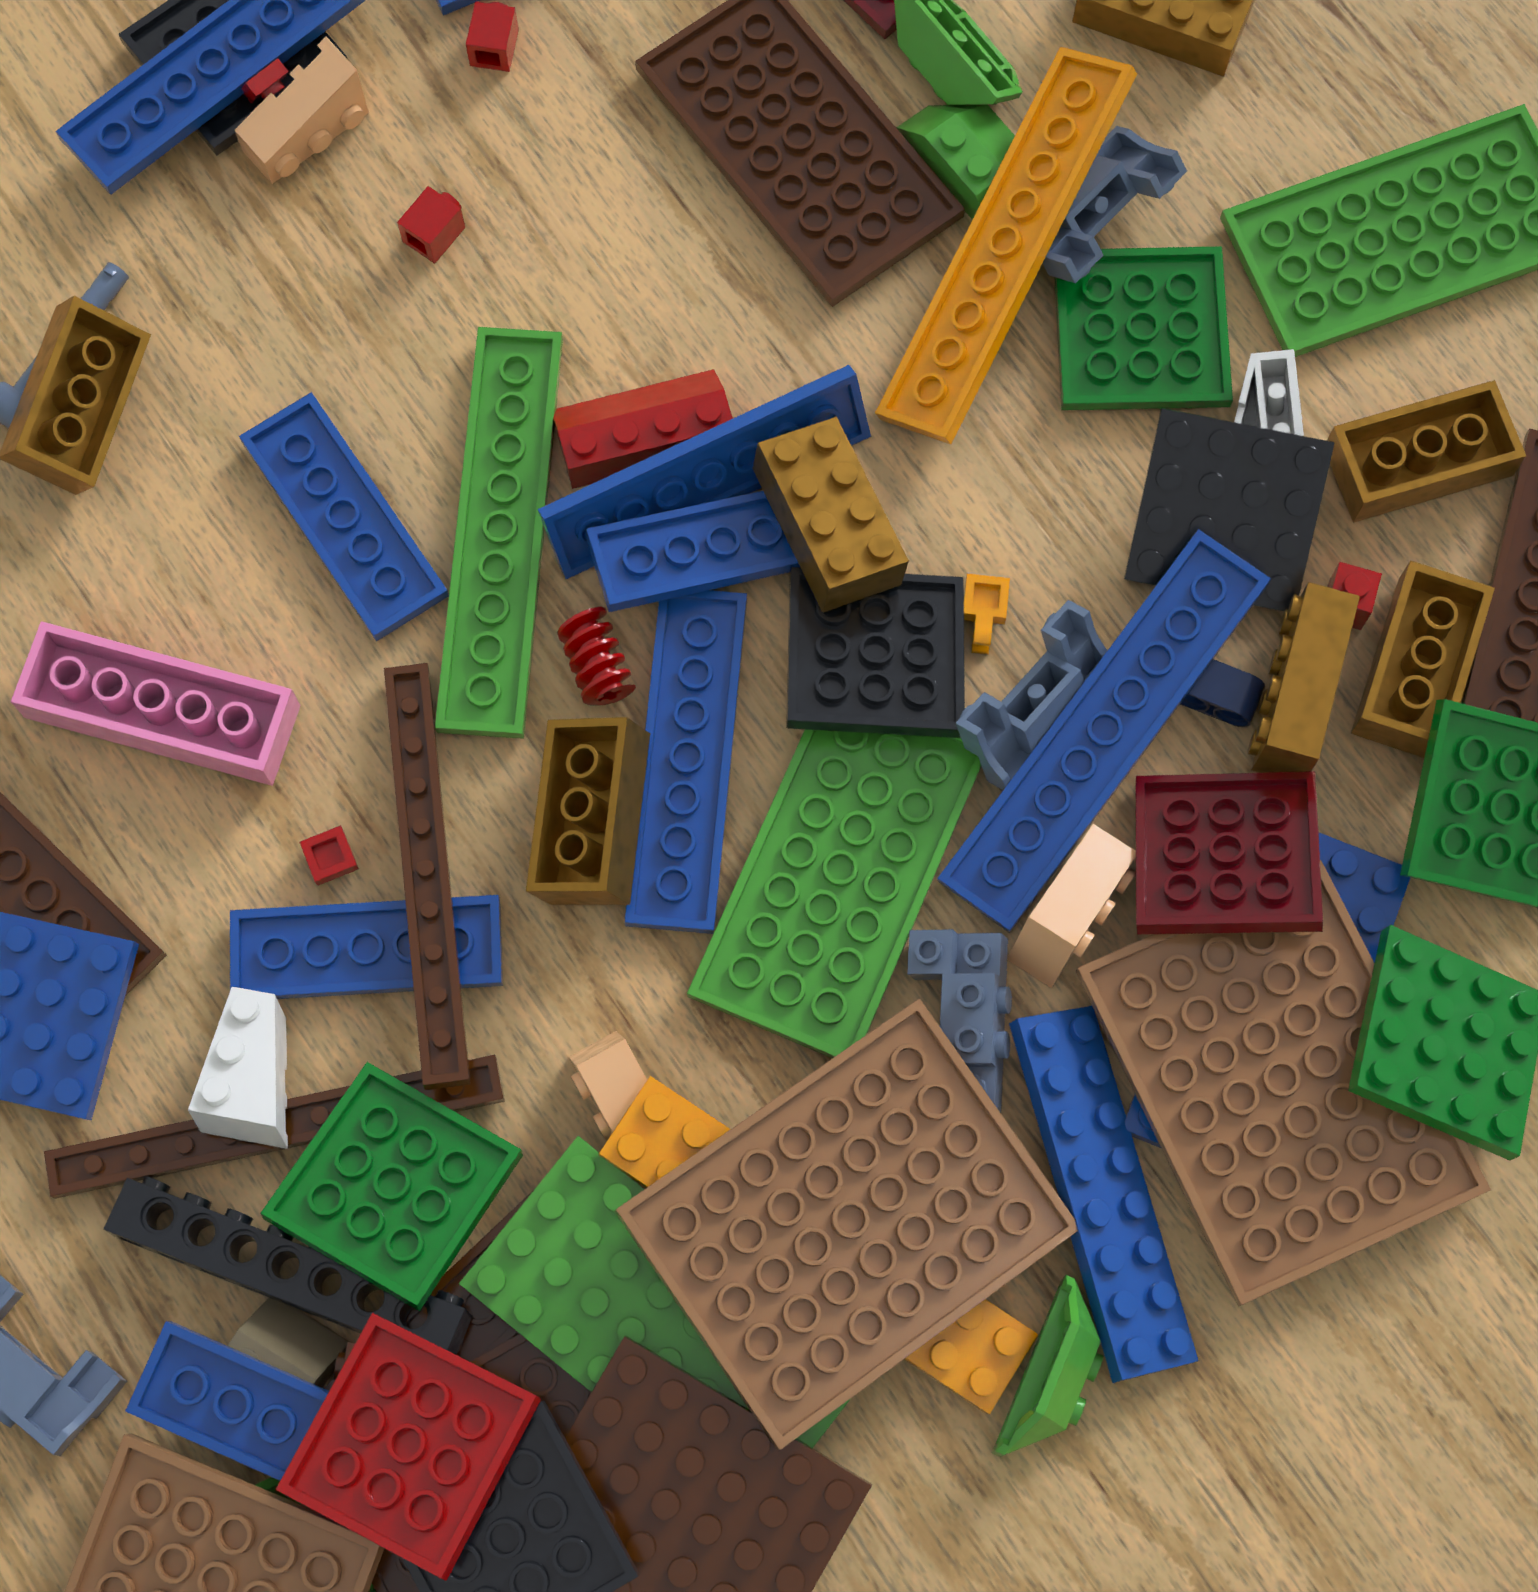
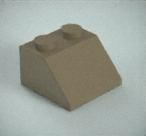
[228,1298,349,1388]

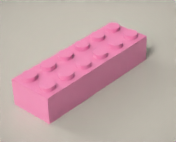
[11,621,301,786]

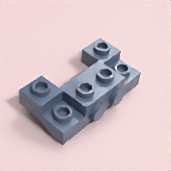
[1042,126,1187,283]
[956,600,1108,790]
[907,929,1012,1113]
[0,1275,128,1456]

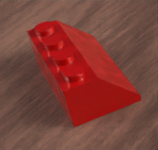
[554,369,733,489]

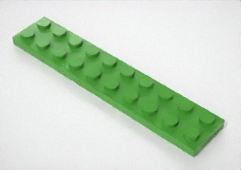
[435,327,563,739]

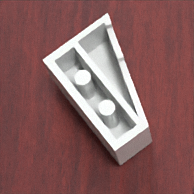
[1234,349,1304,436]
[188,987,288,1149]

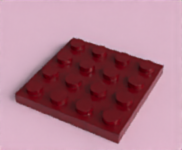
[1136,771,1323,935]

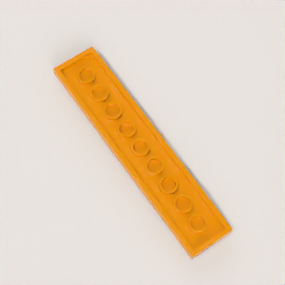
[875,47,1137,444]
[598,1076,1038,1415]

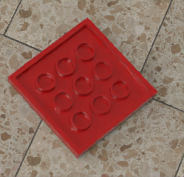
[276,1313,541,1581]

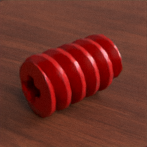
[557,606,636,706]

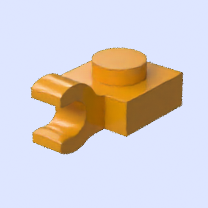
[964,574,1010,655]

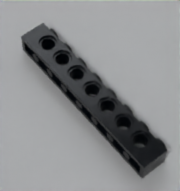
[103,1176,473,1355]

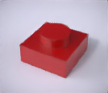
[242,58,288,103]
[299,825,359,886]

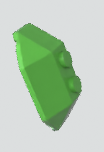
[894,0,1023,105]
[896,104,1015,220]
[992,1275,1104,1457]

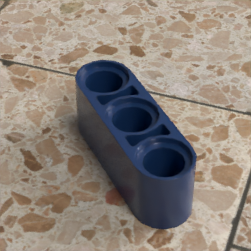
[1180,659,1265,727]

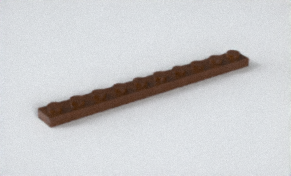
[384,663,471,1090]
[44,1054,505,1199]

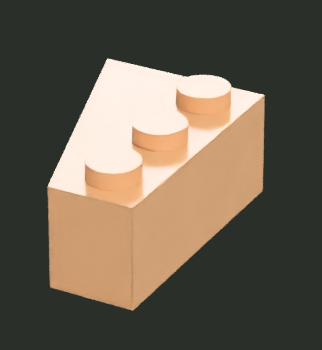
[235,36,369,184]
[1007,824,1136,989]
[569,1031,647,1187]

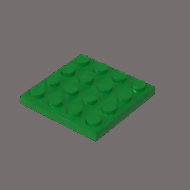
[1054,246,1233,410]
[1400,699,1538,908]
[1348,925,1538,1161]
[260,1062,523,1311]

